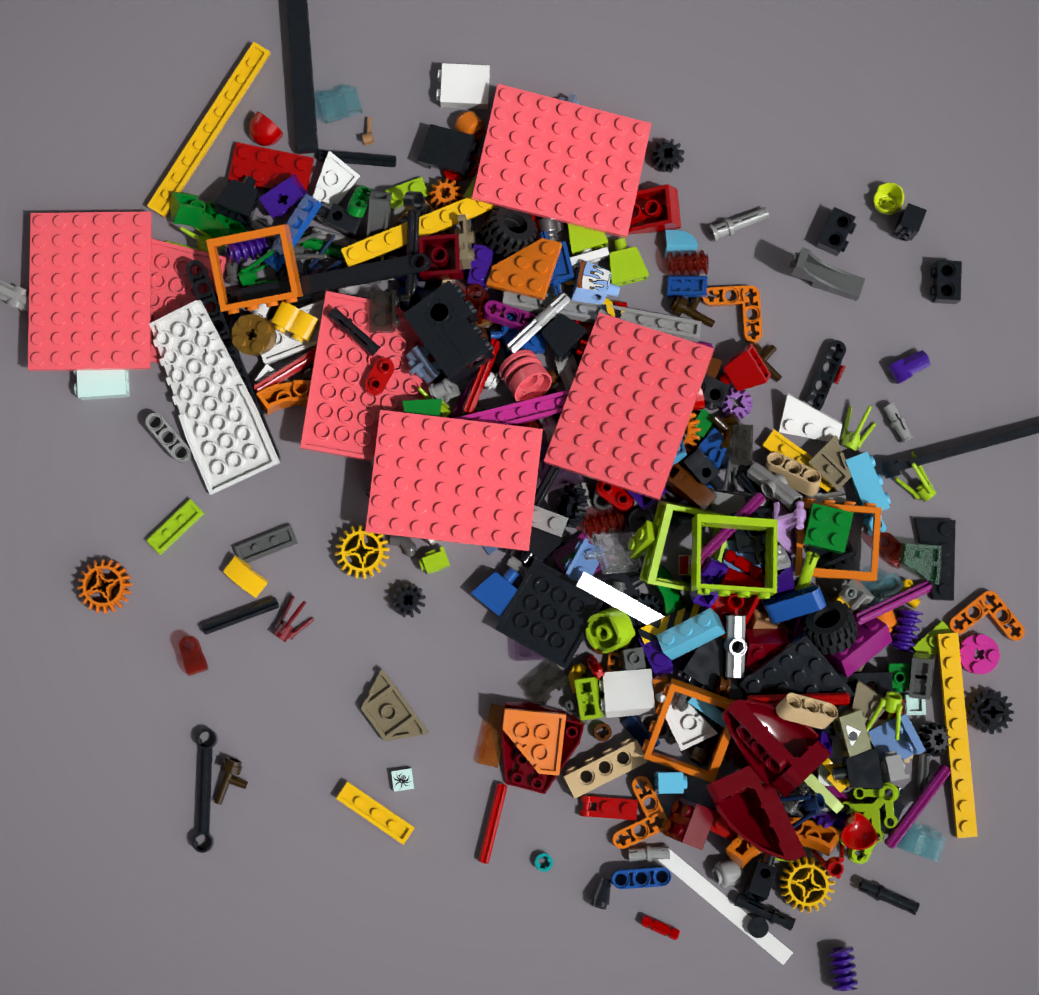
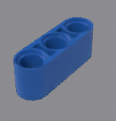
[763,585,826,624]
[611,866,671,889]

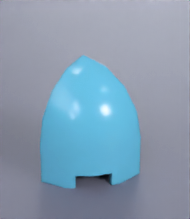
[664,230,699,258]

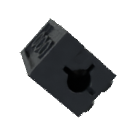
[403,281,495,385]

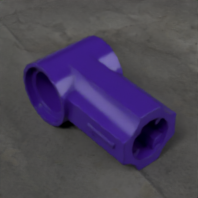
[887,350,931,384]

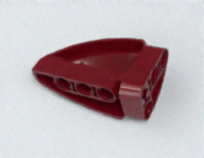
[722,700,831,798]
[705,765,806,861]

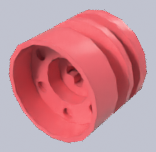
[499,349,552,402]

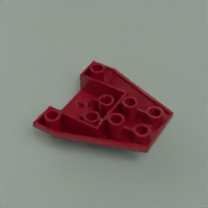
[500,701,585,794]

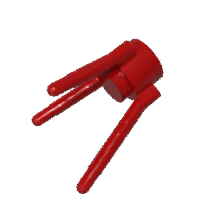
[812,842,845,879]

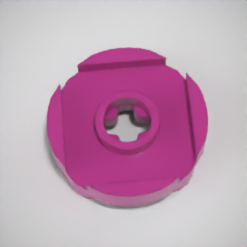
[959,634,1000,674]

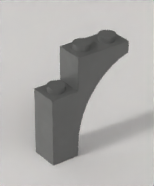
[363,191,392,285]
[789,247,865,301]

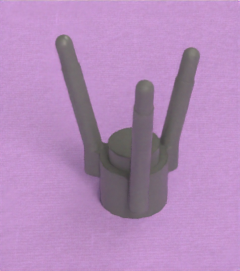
[294,231,336,260]
[721,453,739,492]

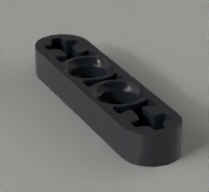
[804,340,846,411]

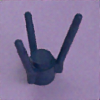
[307,235,347,275]
[779,793,825,828]

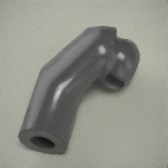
[390,535,417,557]
[674,682,694,712]
[564,698,587,725]

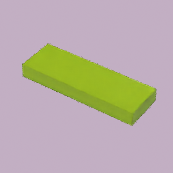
[146,499,205,555]

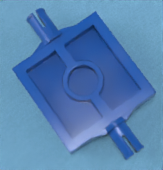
[539,231,574,296]
[489,314,546,355]

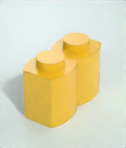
[271,300,319,343]

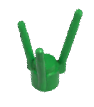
[238,250,279,287]

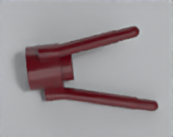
[273,595,314,642]

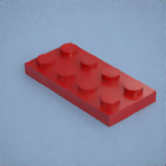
[228,142,314,192]

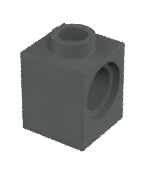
[619,647,646,671]

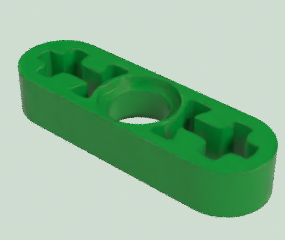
[346,185,373,217]

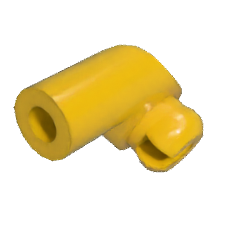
[899,579,921,609]
[567,664,586,694]

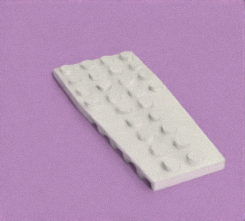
[149,300,280,495]

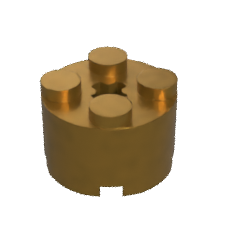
[231,314,277,356]

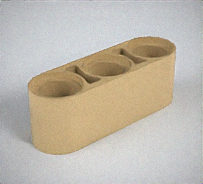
[765,452,821,496]
[776,693,838,729]

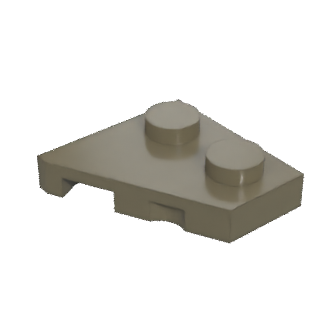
[457,214,475,269]
[808,435,852,492]
[851,679,885,730]

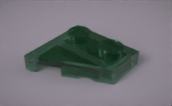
[901,543,942,585]

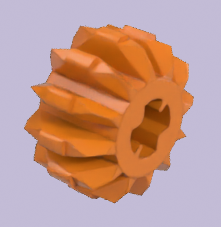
[429,178,463,210]

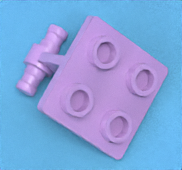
[772,501,806,555]

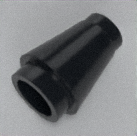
[589,877,611,910]

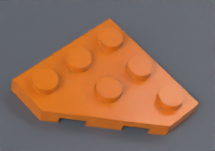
[486,238,562,300]
[502,708,566,775]

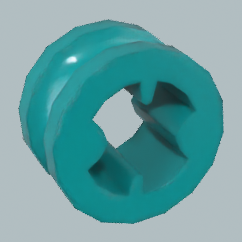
[534,853,553,872]

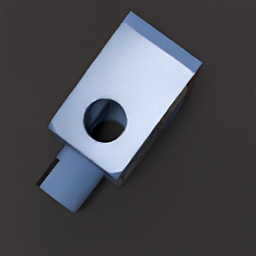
[571,260,620,305]

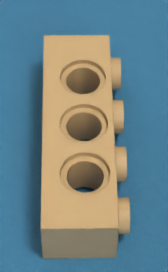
[563,738,648,799]

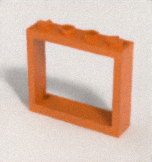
[206,224,303,315]
[793,498,882,582]
[641,678,735,783]

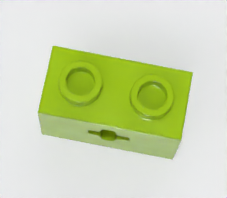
[574,676,606,720]

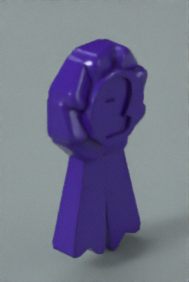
[809,810,850,828]

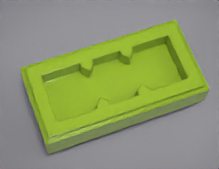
[911,621,953,655]

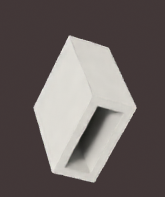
[437,63,490,110]
[599,668,656,718]

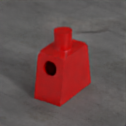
[719,343,771,391]

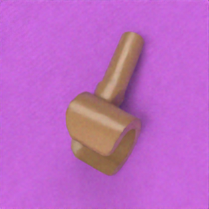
[362,117,374,146]

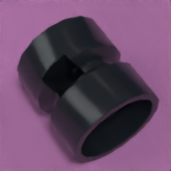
[627,508,654,535]

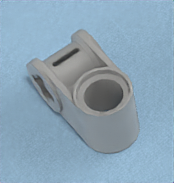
[429,377,461,402]

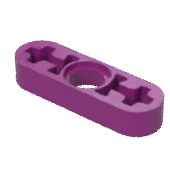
[482,301,537,331]

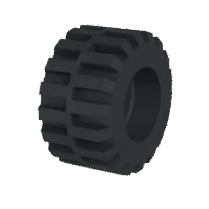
[482,206,537,258]
[802,600,858,655]

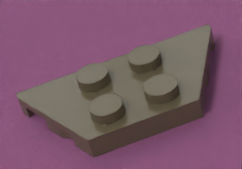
[361,669,429,741]

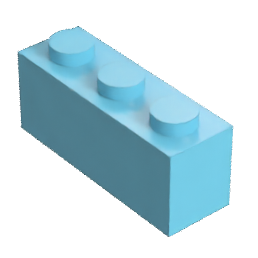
[845,451,891,518]
[656,608,726,660]
[654,771,687,794]

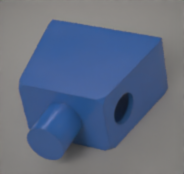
[471,567,519,618]

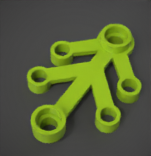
[840,782,899,845]

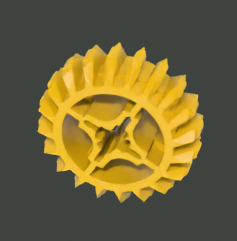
[335,524,390,579]
[779,856,835,913]

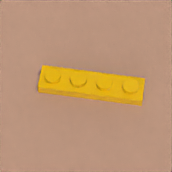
[762,429,832,493]
[336,782,415,845]

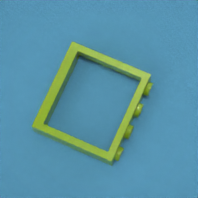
[639,500,729,592]
[691,514,778,599]

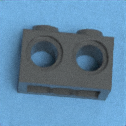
[909,652,935,700]

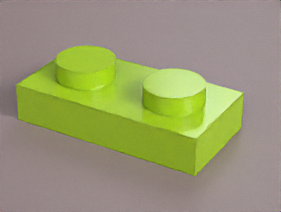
[385,177,429,210]
[628,521,655,559]

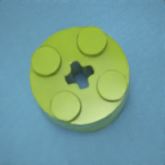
[586,607,635,653]

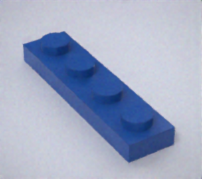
[264,193,322,271]

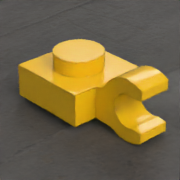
[821,758,846,793]

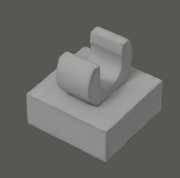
[764,545,791,570]

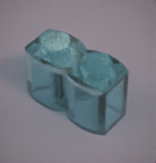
[317,85,363,124]
[866,573,904,608]
[897,823,946,862]

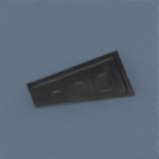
[914,518,956,601]

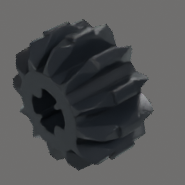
[651,138,684,173]
[392,583,426,618]
[917,722,951,757]

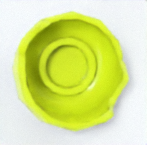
[873,182,904,215]

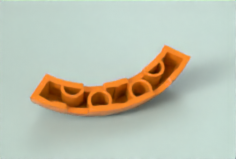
[256,380,311,416]
[726,817,842,869]

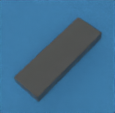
[234,524,298,563]

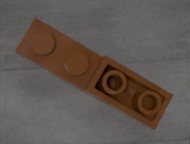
[666,463,716,510]

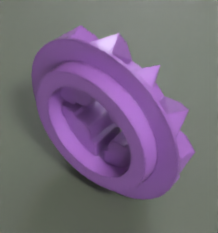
[721,388,753,419]

